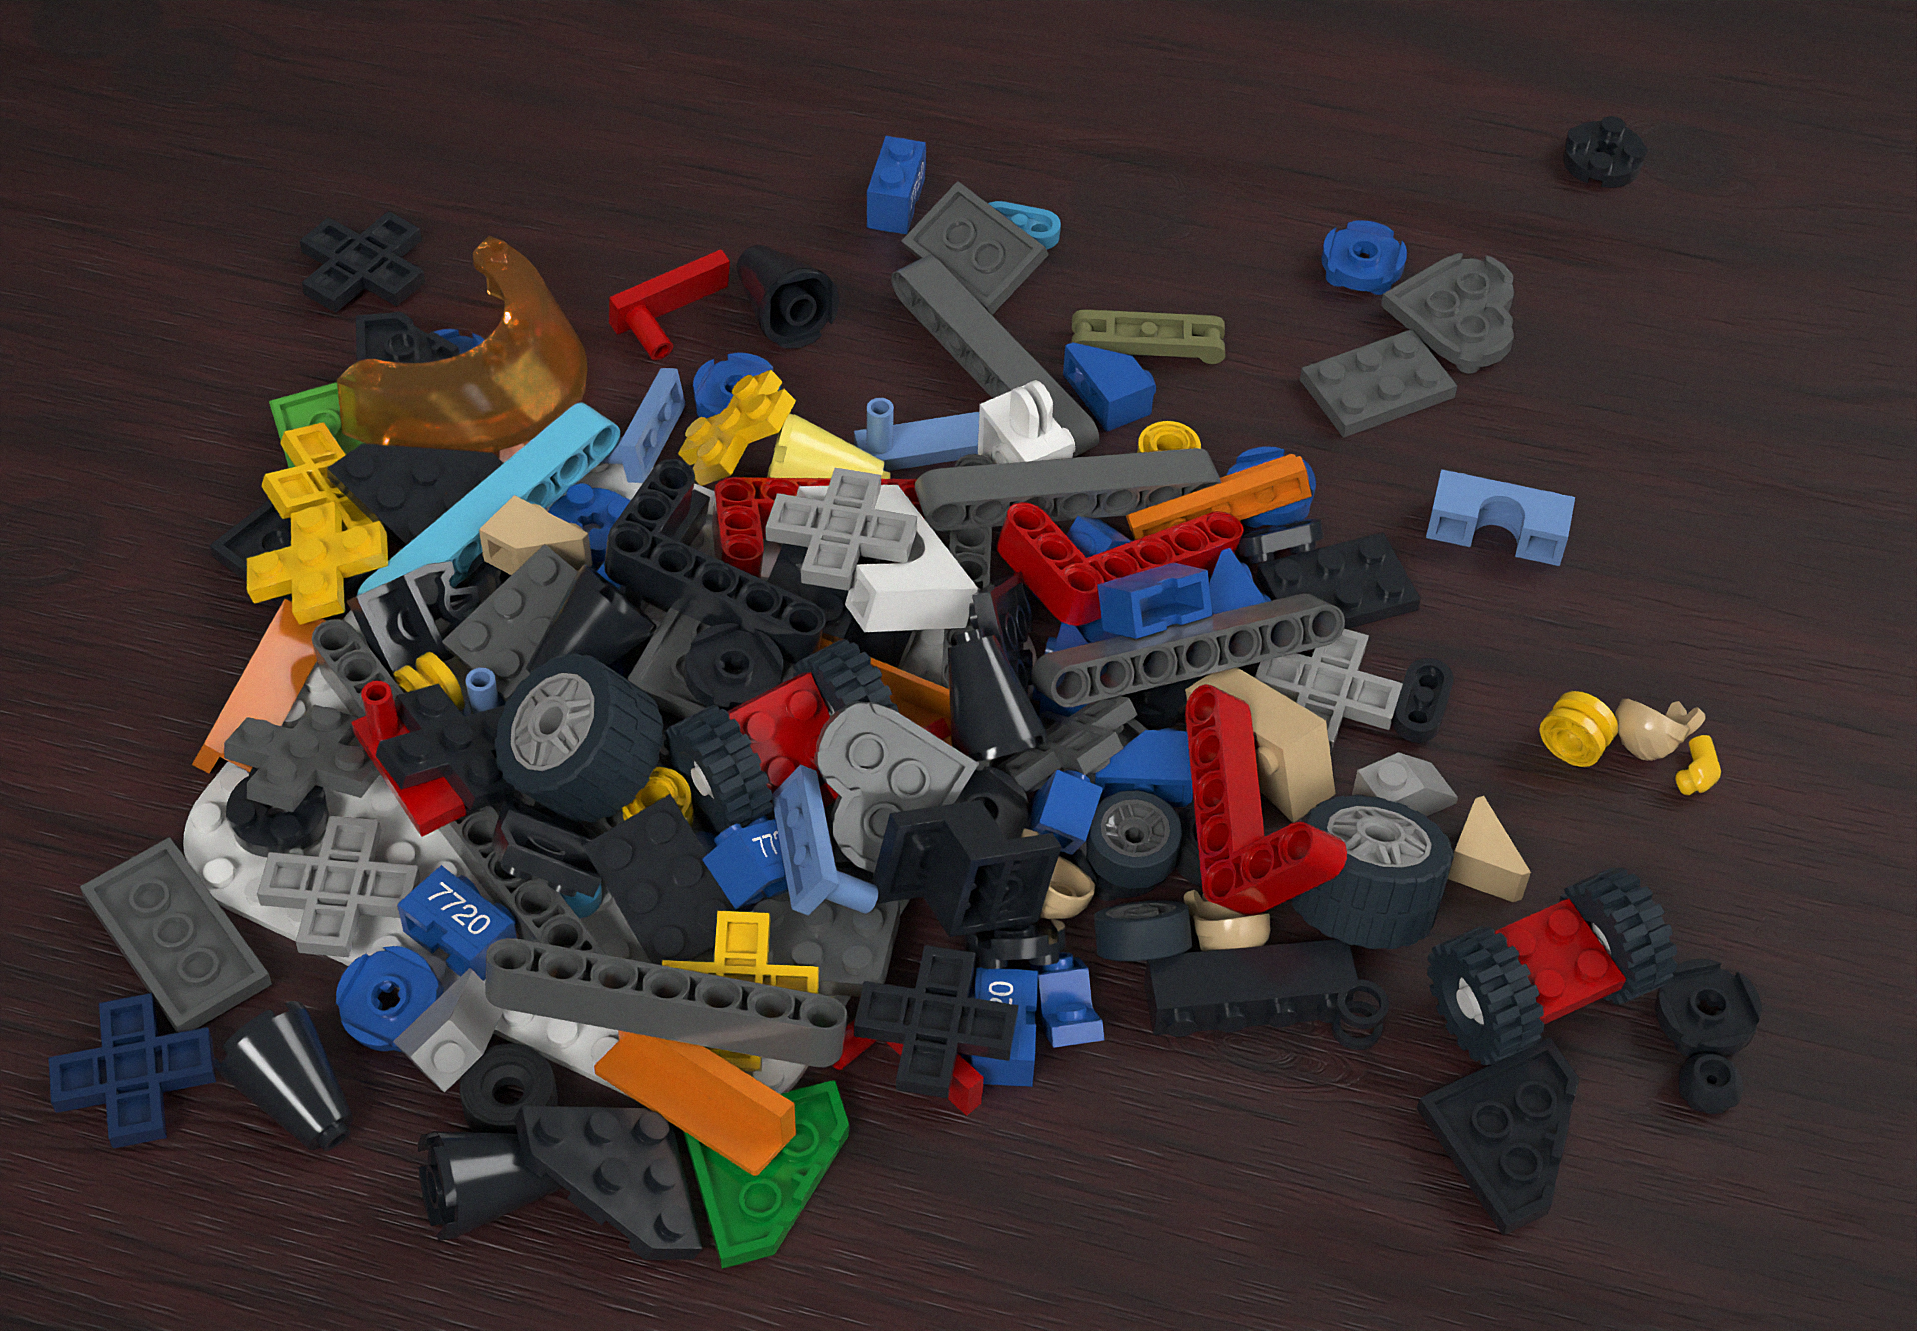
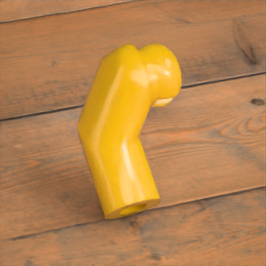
[1675,735,1721,796]

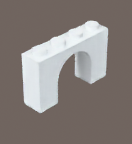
[797,485,978,632]

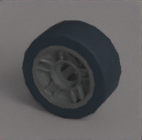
[1086,790,1182,889]
[1094,900,1192,961]

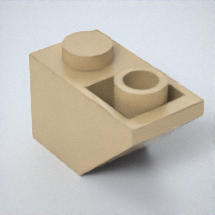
[479,495,592,575]

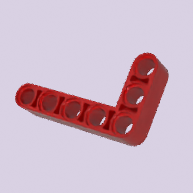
[712,477,925,579]
[997,502,1243,626]
[1185,684,1347,916]

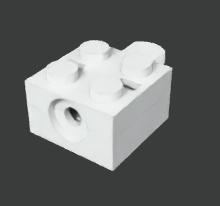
[978,380,1075,464]

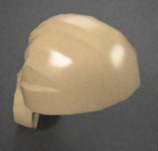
[1615,699,1705,761]
[1020,828,1095,919]
[1184,890,1271,951]

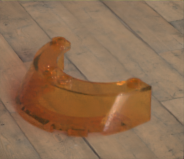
[337,235,588,458]

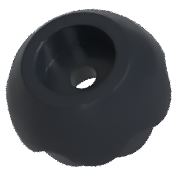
[1678,1053,1743,1114]

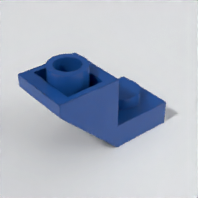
[1029,952,1104,1048]

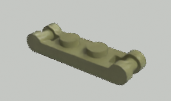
[1071,310,1225,364]

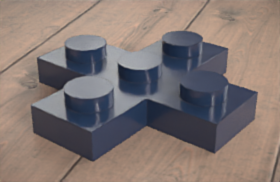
[48,993,216,1148]

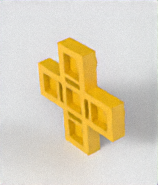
[678,370,796,486]
[261,422,373,531]
[247,501,388,625]
[662,911,819,1072]

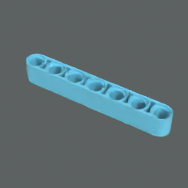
[357,403,620,596]

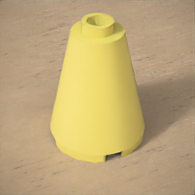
[767,414,891,479]

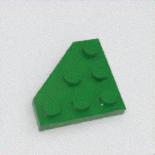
[683,1080,849,1269]

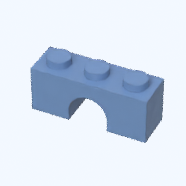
[1426,469,1575,566]

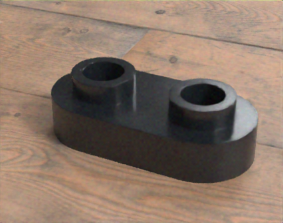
[1236,519,1324,563]
[1393,658,1454,743]

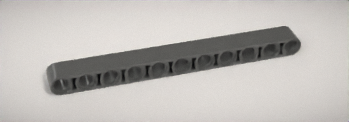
[312,619,607,955]

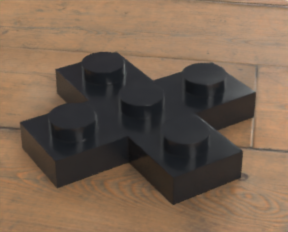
[299,211,425,313]
[376,684,515,811]
[854,945,1019,1099]

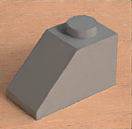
[1352,752,1458,816]
[393,968,504,1092]

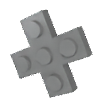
[766,468,917,591]
[1255,629,1403,753]
[257,816,421,957]

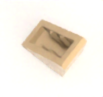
[1447,796,1531,902]

